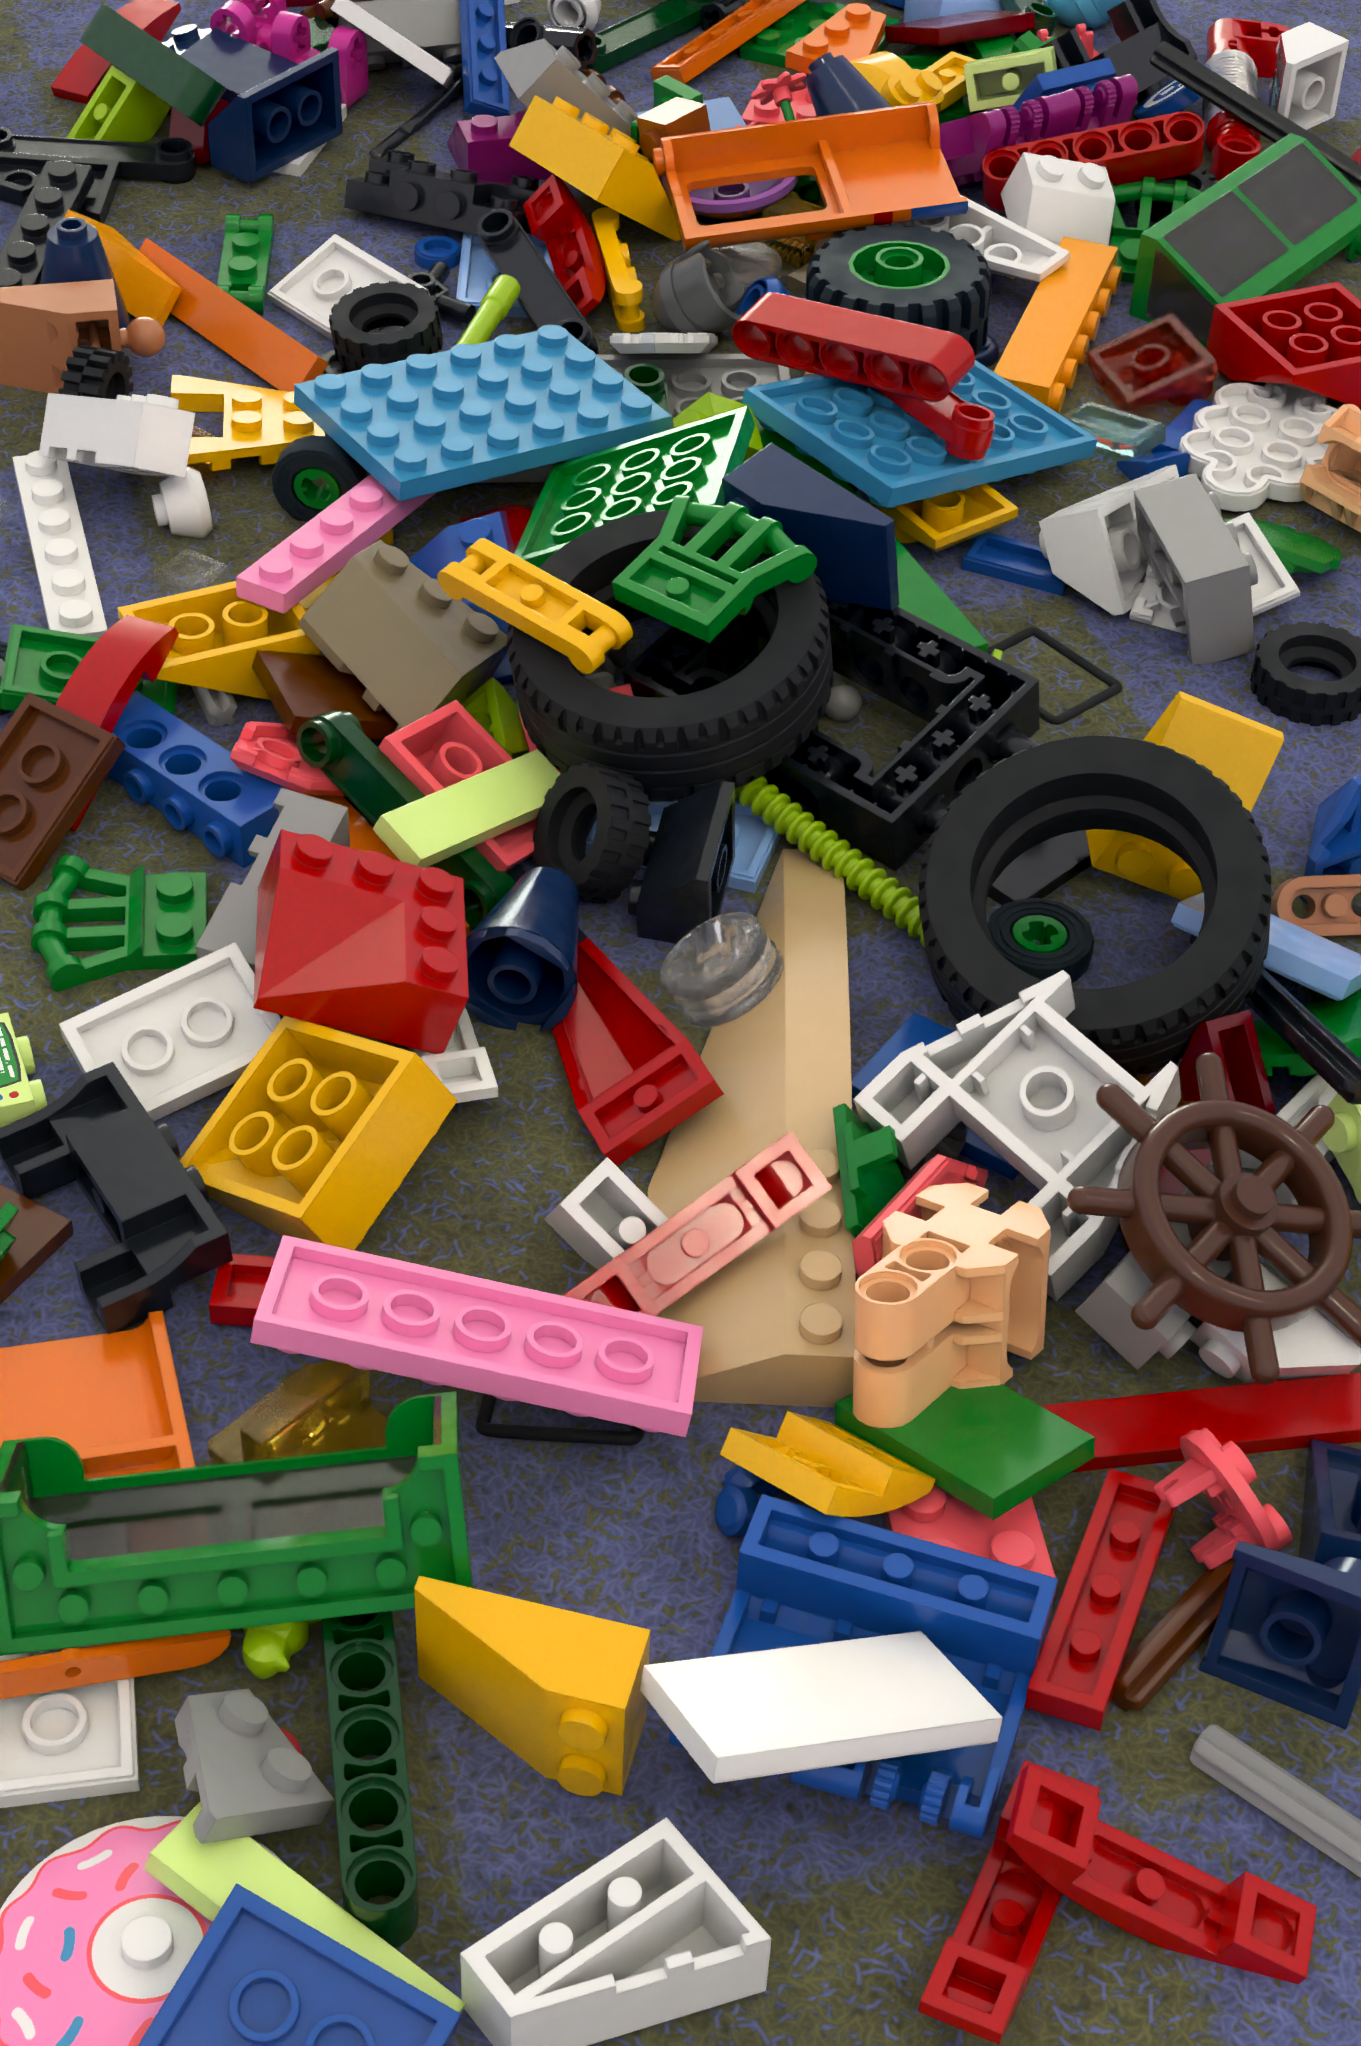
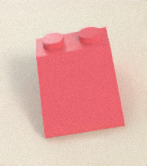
[378,700,538,872]

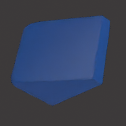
[1116,451,1190,481]

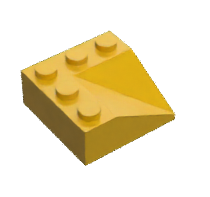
[509,95,681,242]
[180,1016,457,1250]

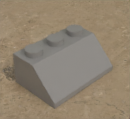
[336,0,462,71]
[494,38,638,137]

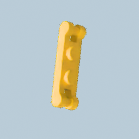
[591,207,645,333]
[437,538,633,674]

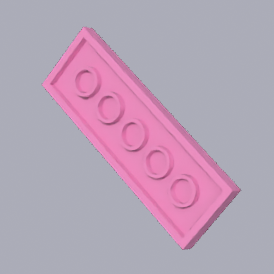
[250,1235,703,1437]

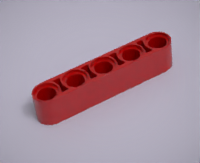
[982,111,1205,211]
[732,292,975,402]

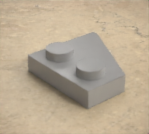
[175,1688,335,1844]

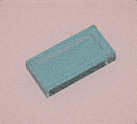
[1062,401,1166,459]

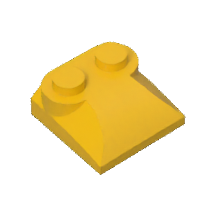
[850,51,944,113]
[869,483,1019,552]

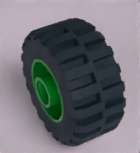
[806,224,991,355]

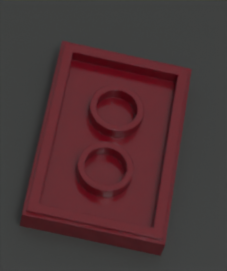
[885,10,1035,46]

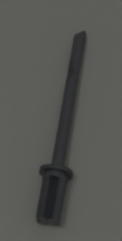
[369,63,463,158]

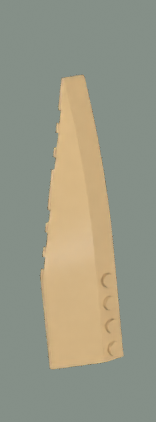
[648,848,856,1408]

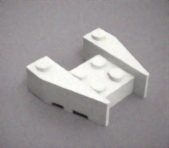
[853,970,1181,1302]

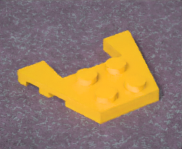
[171,375,325,471]

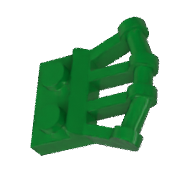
[1110,176,1204,290]
[612,494,817,643]
[31,855,208,992]

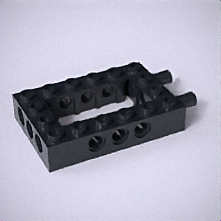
[622,599,1041,871]

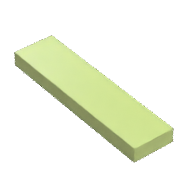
[372,749,560,868]
[144,1801,466,2013]

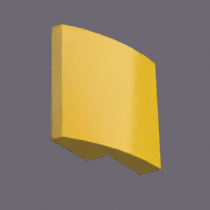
[720,1411,936,1517]

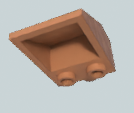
[0,279,165,394]

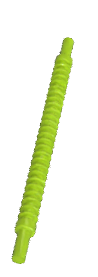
[735,776,925,948]

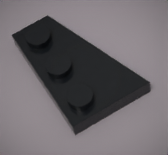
[0,151,121,224]

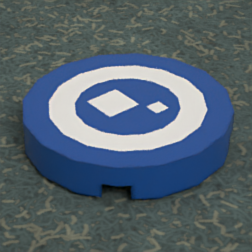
[1134,64,1211,120]

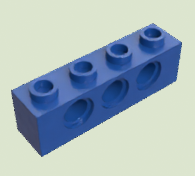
[105,691,286,868]

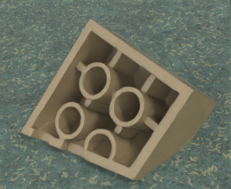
[298,540,508,732]

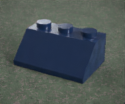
[207,47,343,184]

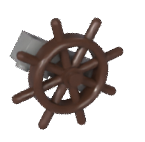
[1067,1052,1361,1385]

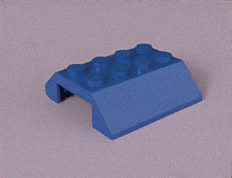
[669,1494,1058,1840]

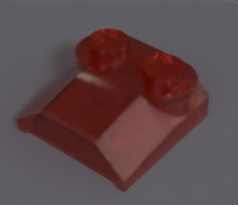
[1085,312,1219,412]

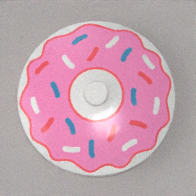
[0,1816,285,2046]

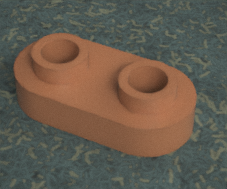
[1271,874,1361,936]

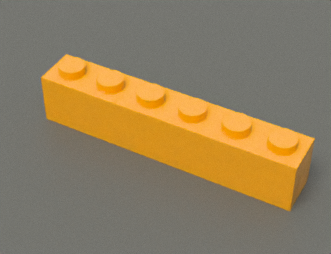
[993,236,1123,413]

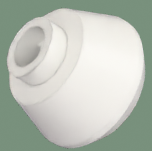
[547,0,601,31]
[151,467,213,538]

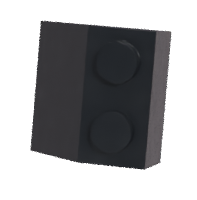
[628,781,735,950]

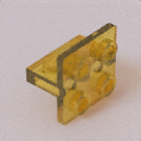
[207,1360,388,1530]

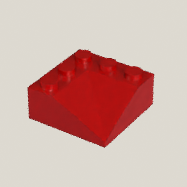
[1205,282,1361,409]
[253,829,469,1054]

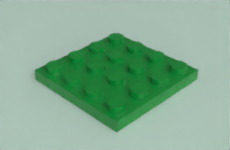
[514,406,755,568]

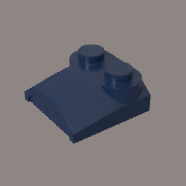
[1199,1541,1361,1729]

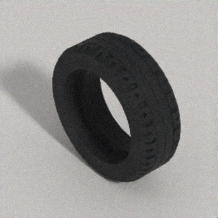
[507,510,833,802]
[918,735,1272,1078]

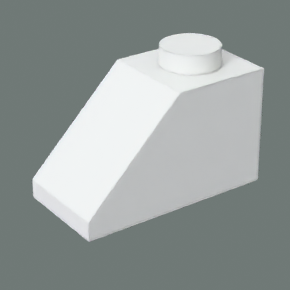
[544,1157,668,1270]
[1189,1263,1361,1383]

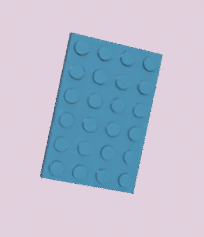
[294,325,672,501]
[742,360,1098,508]

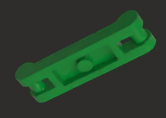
[217,213,275,315]

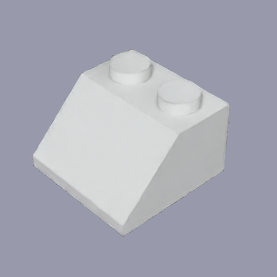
[1000,152,1116,246]

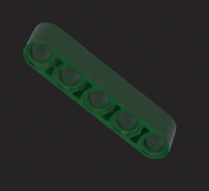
[79,3,227,127]
[322,1611,419,1948]

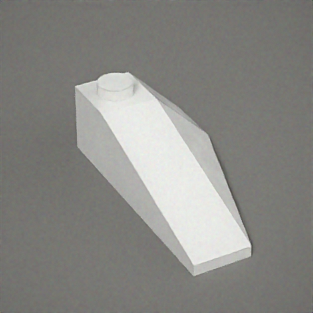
[878,195,1070,282]
[1039,464,1179,616]

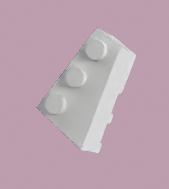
[38,393,195,478]
[460,1817,771,2046]

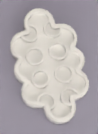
[1178,383,1338,512]

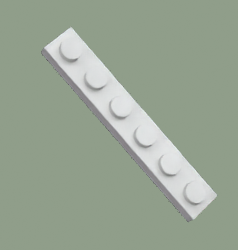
[12,450,108,638]

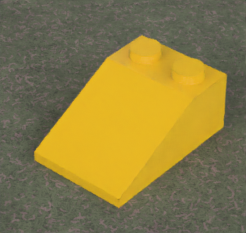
[117,581,320,700]
[1085,691,1285,900]
[414,1576,650,1797]

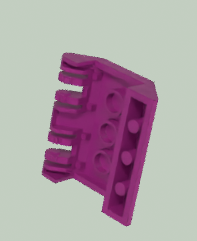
[939,74,1138,186]

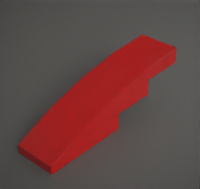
[50,0,181,104]

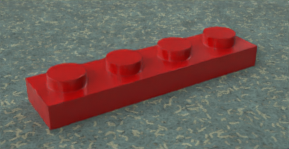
[1025,1468,1178,1731]

